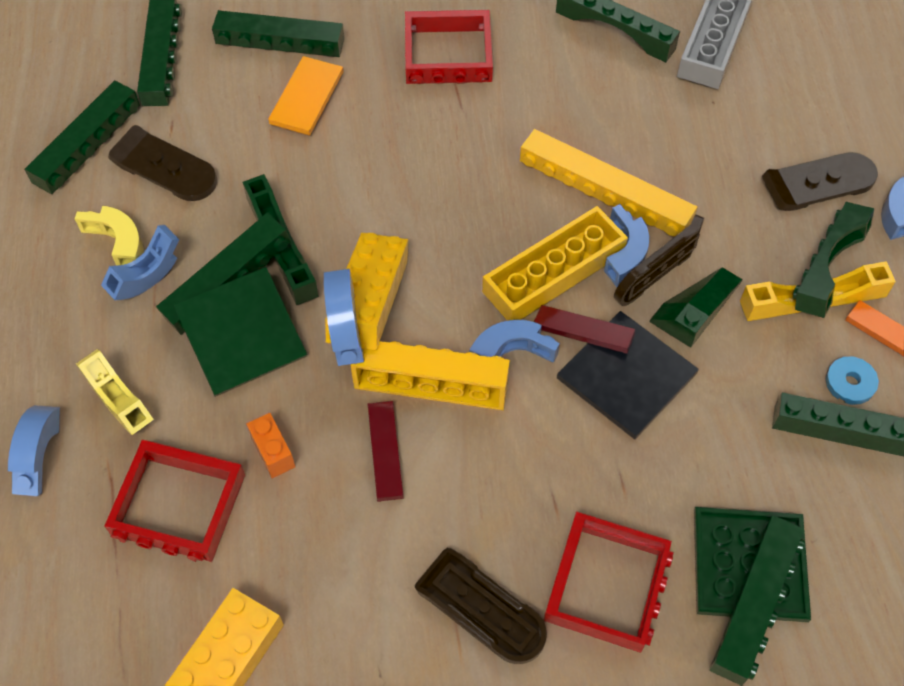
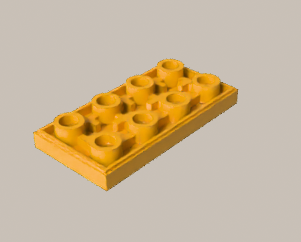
[268,56,344,135]

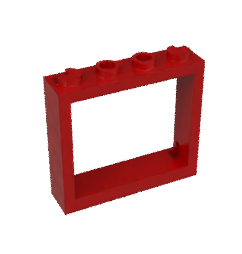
[405,10,493,84]
[104,439,245,562]
[544,511,674,653]

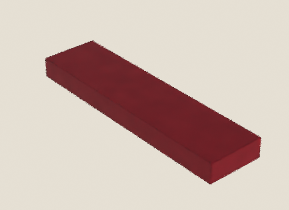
[534,305,635,353]
[368,401,404,502]

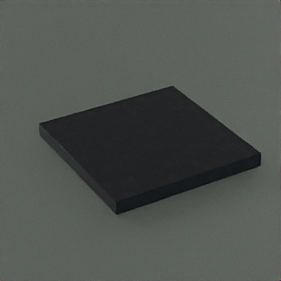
[557,311,699,440]

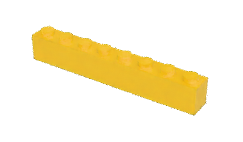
[520,129,698,237]

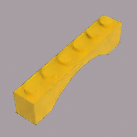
[740,261,896,321]

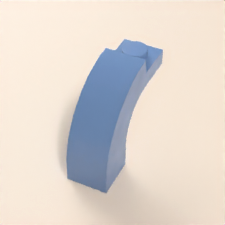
[881,176,904,240]
[604,204,649,287]
[101,225,179,300]
[324,269,364,366]
[469,320,560,363]
[8,405,60,496]

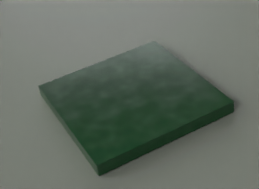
[173,267,308,397]
[694,507,811,623]

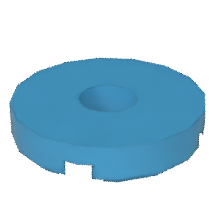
[825,356,879,405]

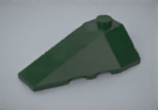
[650,267,743,348]

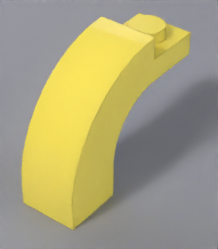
[75,206,144,266]
[76,349,154,435]

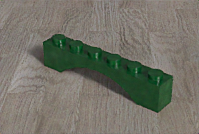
[556,0,680,63]
[242,174,319,306]
[793,202,874,318]

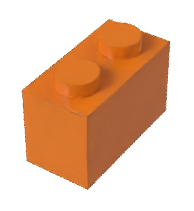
[246,413,295,478]

